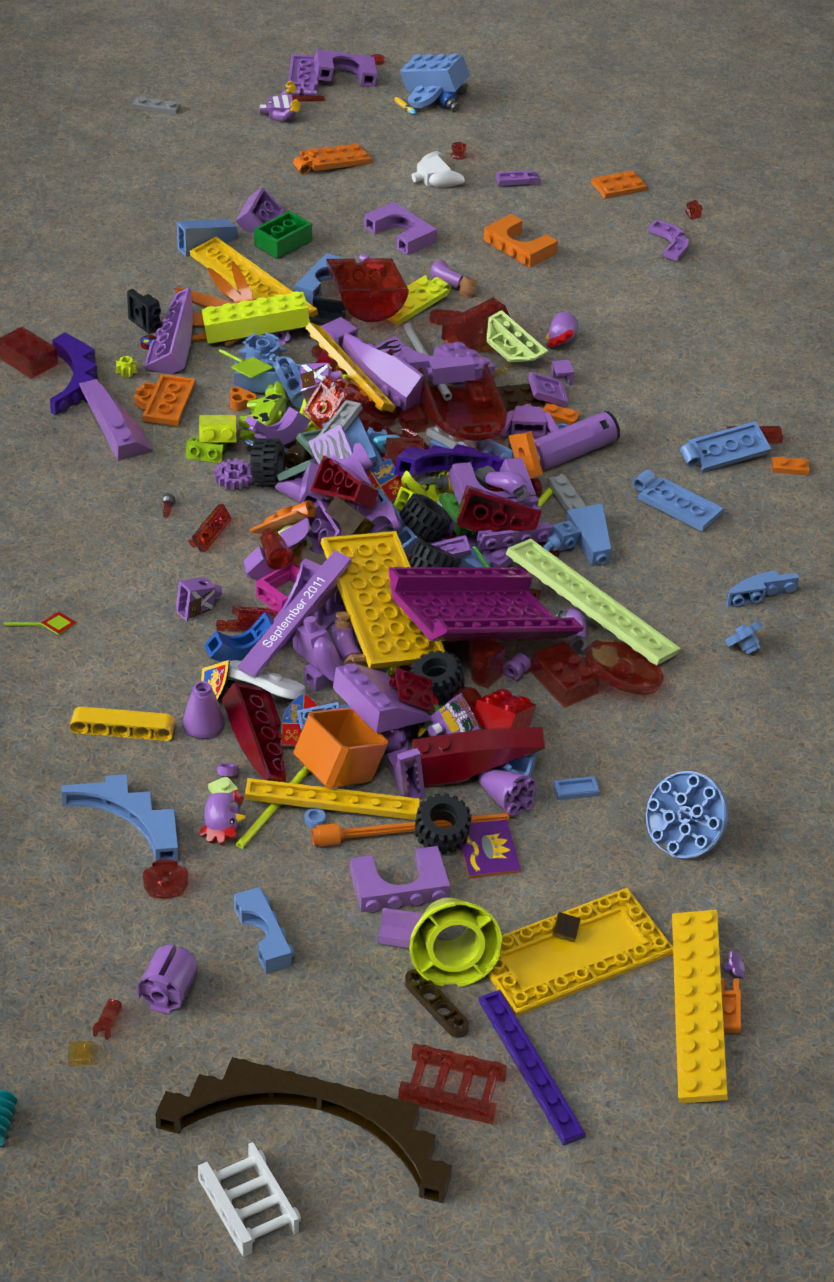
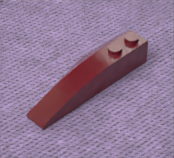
[222,683,286,782]
[413,727,545,788]

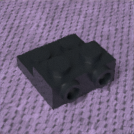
[127,288,162,334]

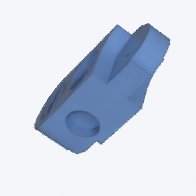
[274,356,304,409]

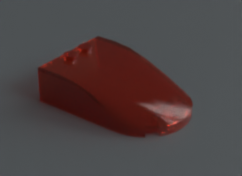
[418,364,507,441]

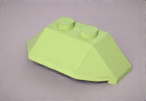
[486,310,548,362]

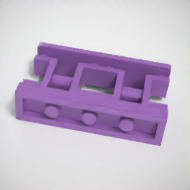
[477,496,553,550]

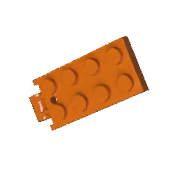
[293,143,372,175]

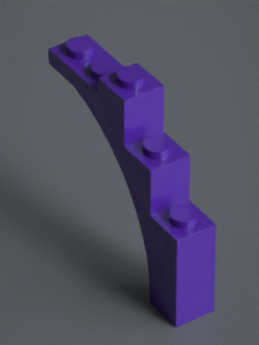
[50,332,98,415]
[395,444,509,478]

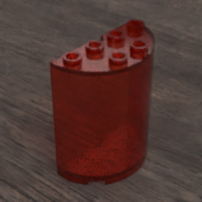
[326,258,409,322]

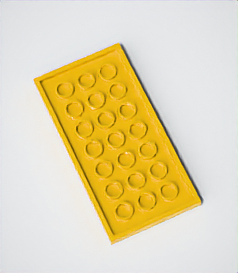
[321,531,445,669]

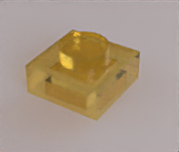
[68,1040,93,1067]

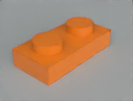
[543,403,580,425]
[771,457,810,475]

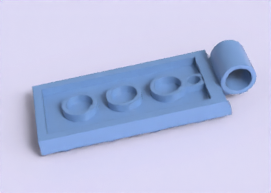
[680,421,771,472]
[633,470,724,532]

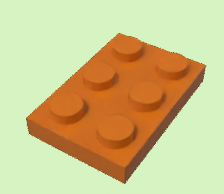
[591,170,647,199]

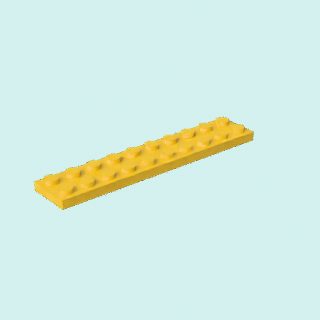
[190,236,318,330]
[672,909,728,1103]

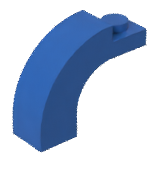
[204,612,274,662]

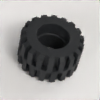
[250,438,285,485]
[399,493,452,542]
[408,541,461,567]
[410,650,465,705]
[415,793,472,854]

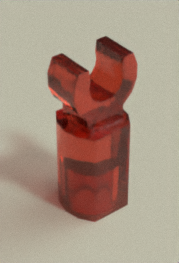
[93,998,122,1040]

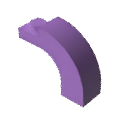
[245,407,311,445]

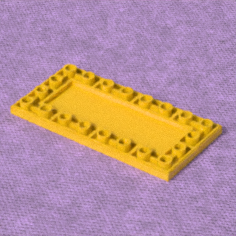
[487,888,674,1017]

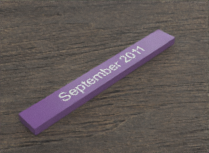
[238,550,352,679]

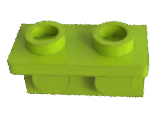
[185,437,228,463]

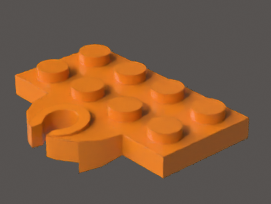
[134,374,196,426]

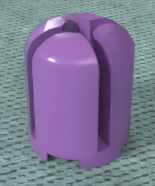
[136,944,197,1014]

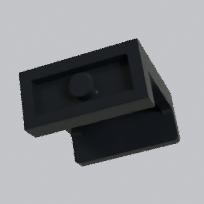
[305,297,347,334]

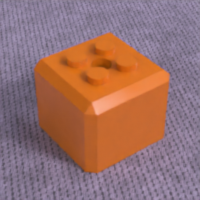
[293,707,388,788]

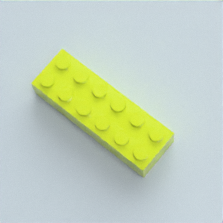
[201,291,310,344]

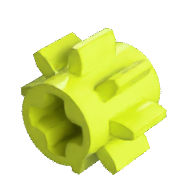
[116,356,137,377]

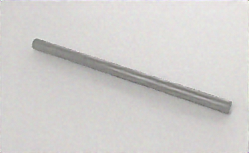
[403,323,452,401]

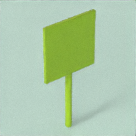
[219,349,274,378]

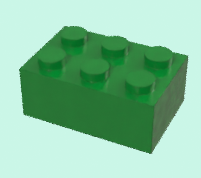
[254,211,312,259]

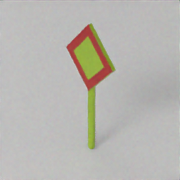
[4,612,77,635]

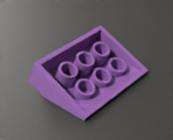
[333,663,431,733]

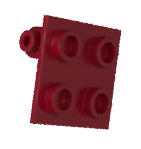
[389,667,435,713]

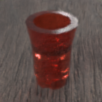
[260,528,293,570]

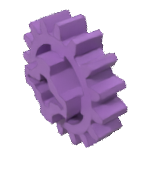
[214,458,253,490]

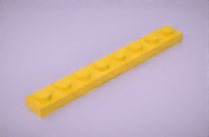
[306,322,396,412]
[244,778,420,820]

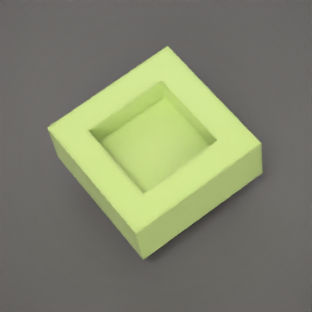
[208,776,238,794]

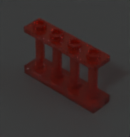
[398,1043,507,1125]

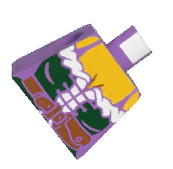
[428,693,481,737]

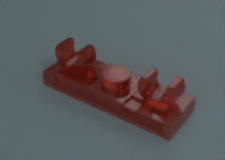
[188,503,232,552]

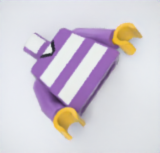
[259,81,300,122]

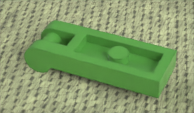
[439,493,478,537]

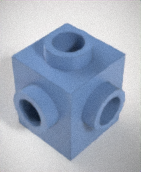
[551,521,581,551]

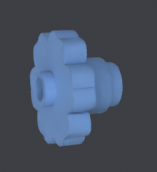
[724,620,763,654]

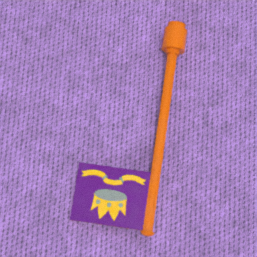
[311,812,521,878]

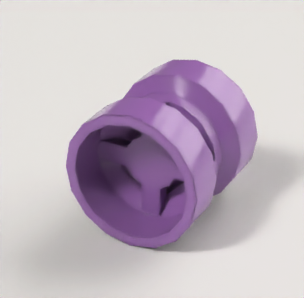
[503,653,531,681]

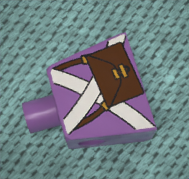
[300,363,343,402]
[175,577,222,621]

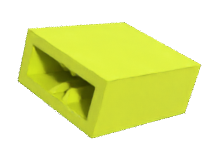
[199,415,237,443]

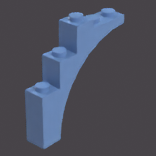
[61,774,178,863]

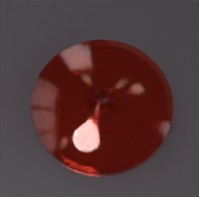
[585,639,664,695]

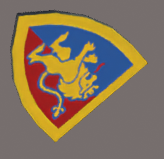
[201,660,236,701]

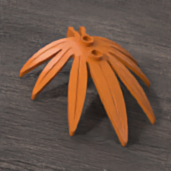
[175,261,258,346]

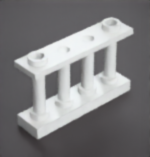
[198,1142,301,1257]

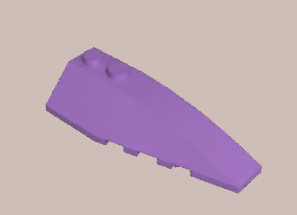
[144,287,193,374]
[342,333,424,411]
[79,379,153,461]

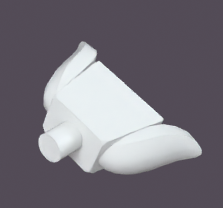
[411,151,465,188]

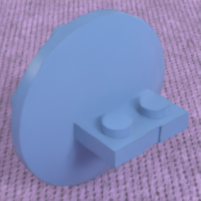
[646,771,728,859]

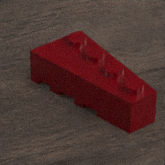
[310,455,379,509]

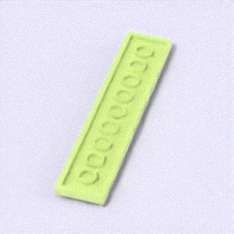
[506,539,681,665]

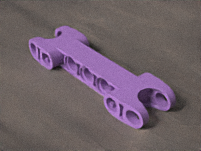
[329,442,402,533]

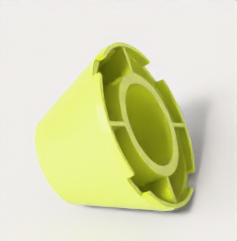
[409,898,502,987]

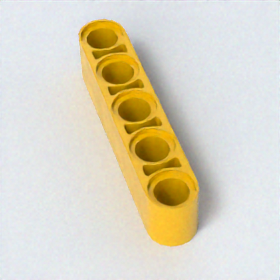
[70,707,176,741]

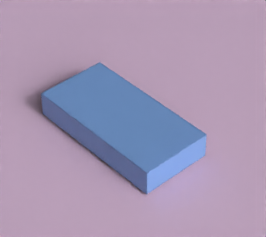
[553,776,600,800]

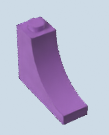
[386,748,425,799]

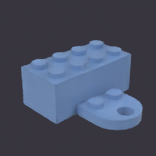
[400,53,470,108]

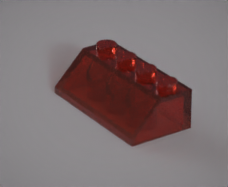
[441,297,511,350]

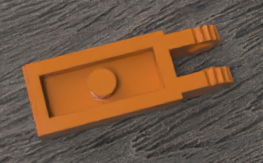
[721,978,741,1033]

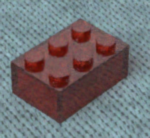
[0,327,58,379]
[530,641,600,708]

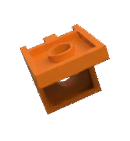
[490,431,543,490]

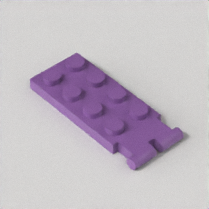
[288,54,318,96]

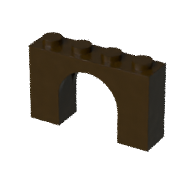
[289,496,375,567]

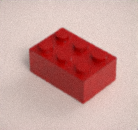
[473,689,537,729]

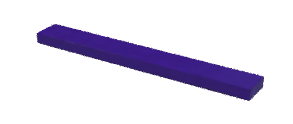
[478,990,586,1146]

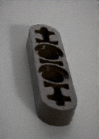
[405,969,469,1038]

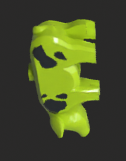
[238,380,288,440]

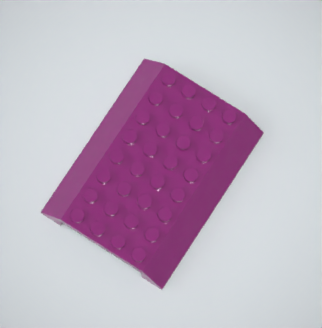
[388,567,584,642]

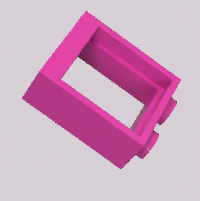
[256,562,300,613]

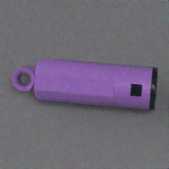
[534,411,620,471]

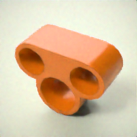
[230,386,257,411]

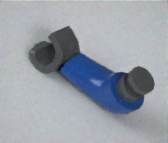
[439,83,468,112]

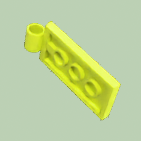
[374,275,451,326]

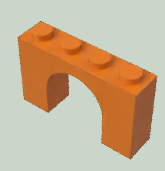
[483,214,558,268]

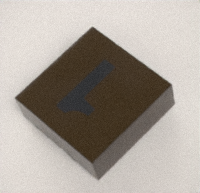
[552,912,581,942]

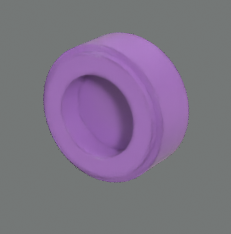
[217,763,238,776]

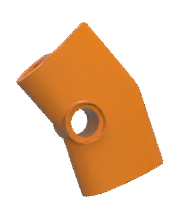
[250,500,316,534]

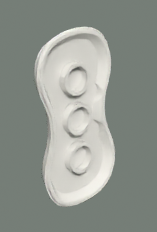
[228,660,307,699]

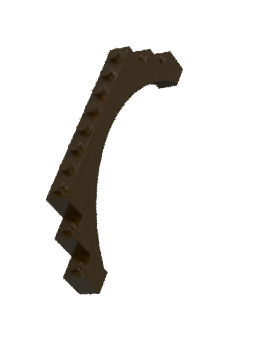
[155,1057,452,1203]

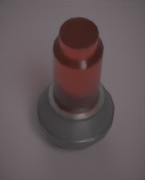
[162,493,175,518]

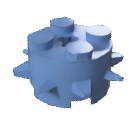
[239,333,287,363]

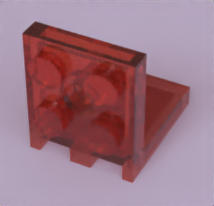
[303,375,373,429]

